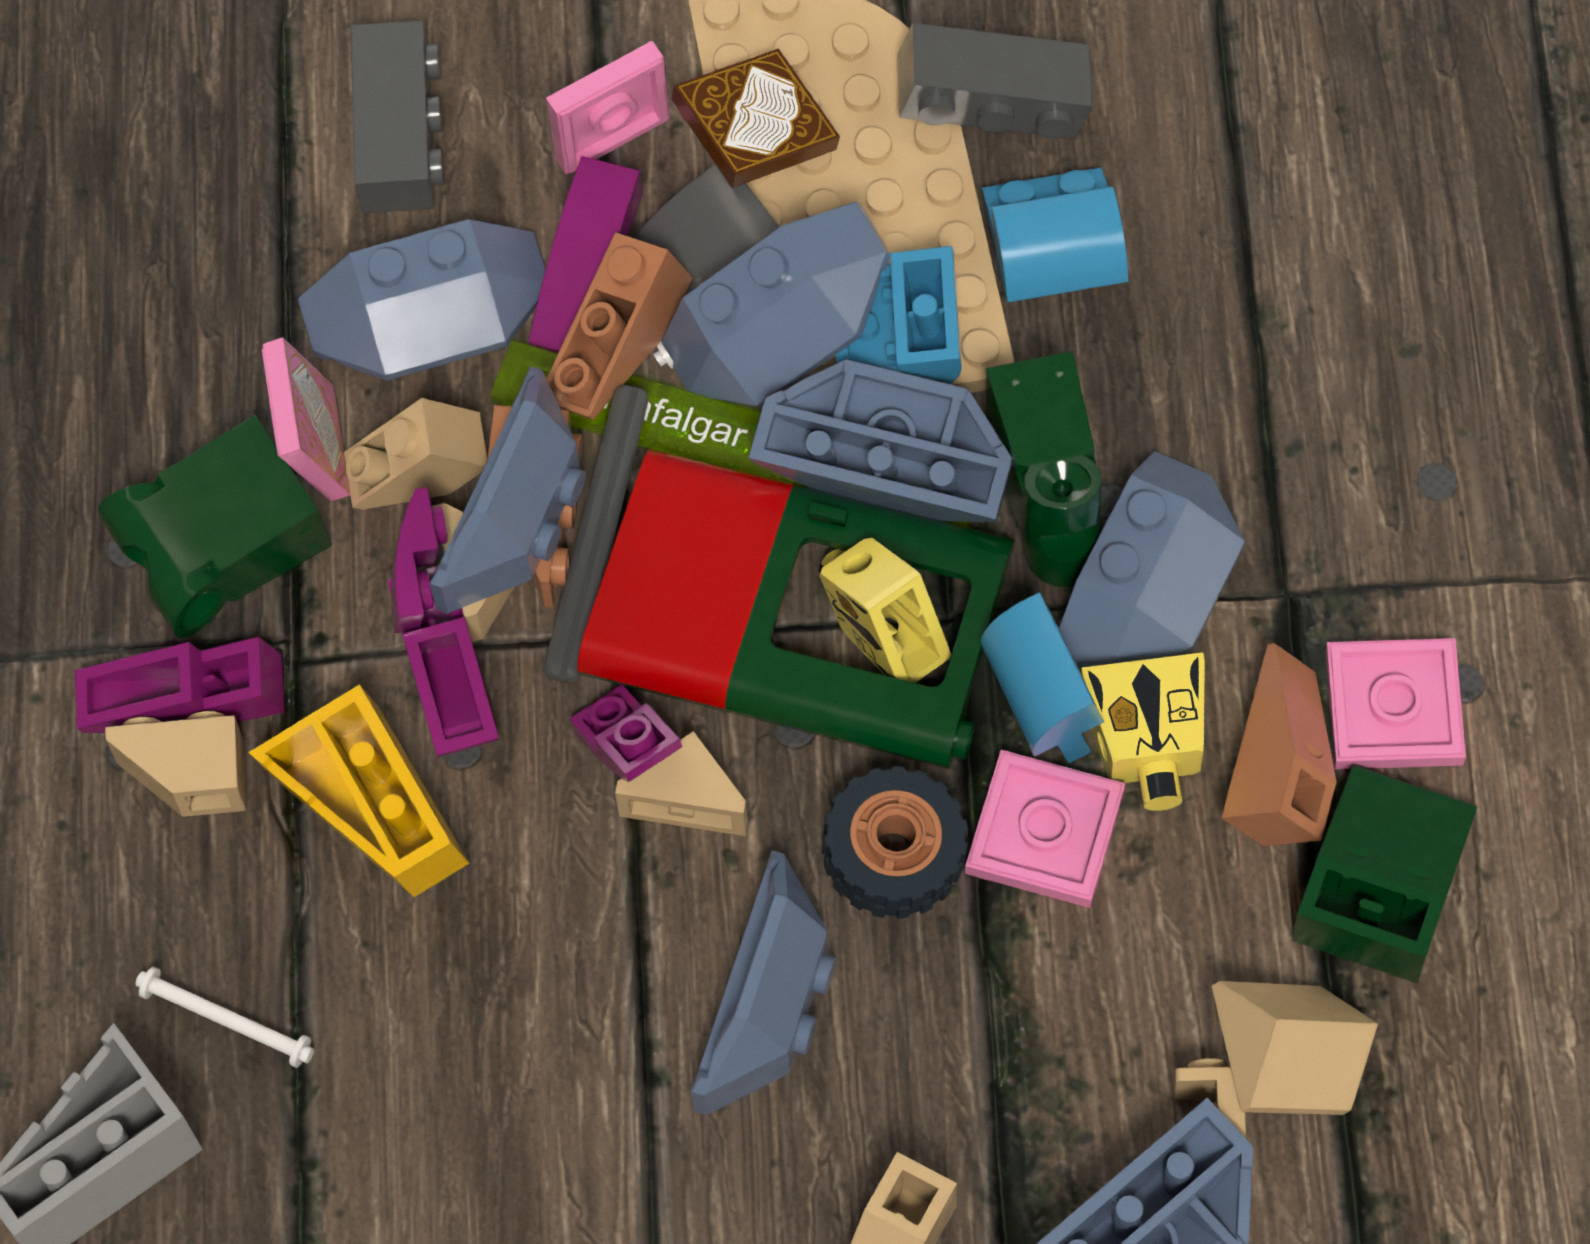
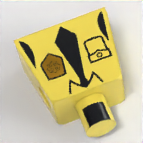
[819,538,952,683]
[1081,652,1205,811]

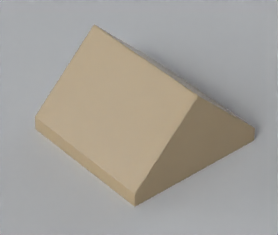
[1212,981,1378,1115]

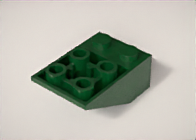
[1292,765,1478,984]

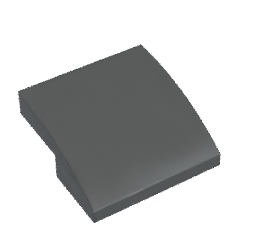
[633,164,779,296]

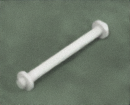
[135,967,314,1068]

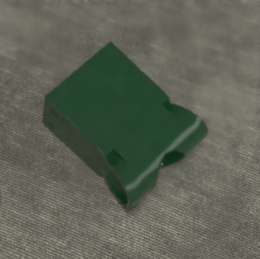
[986,351,1101,587]
[98,415,332,639]

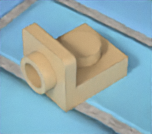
[1174,1059,1246,1138]

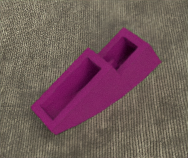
[528,156,643,355]
[387,565,499,758]
[75,637,284,733]

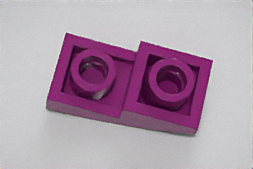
[391,487,447,634]
[569,685,683,782]

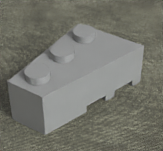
[0,1023,203,1244]

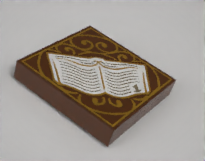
[671,49,840,188]

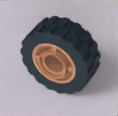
[822,766,968,919]

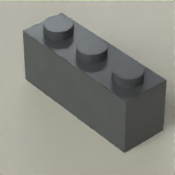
[351,20,444,213]
[897,23,1093,139]

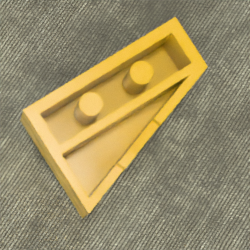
[248,684,470,897]

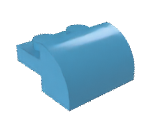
[982,167,1129,303]
[836,246,962,384]
[981,592,1104,763]

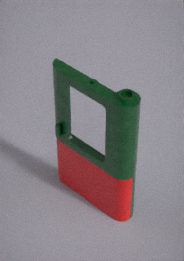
[577,449,1016,769]

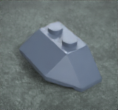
[662,202,891,408]
[298,219,546,381]
[749,359,1012,522]
[430,366,586,614]
[1059,451,1245,673]
[691,851,837,1115]
[1037,1098,1254,1244]

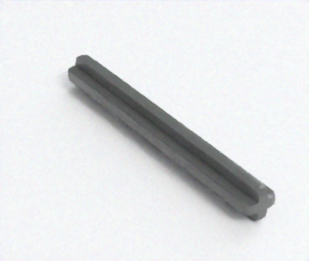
[544,385,648,683]

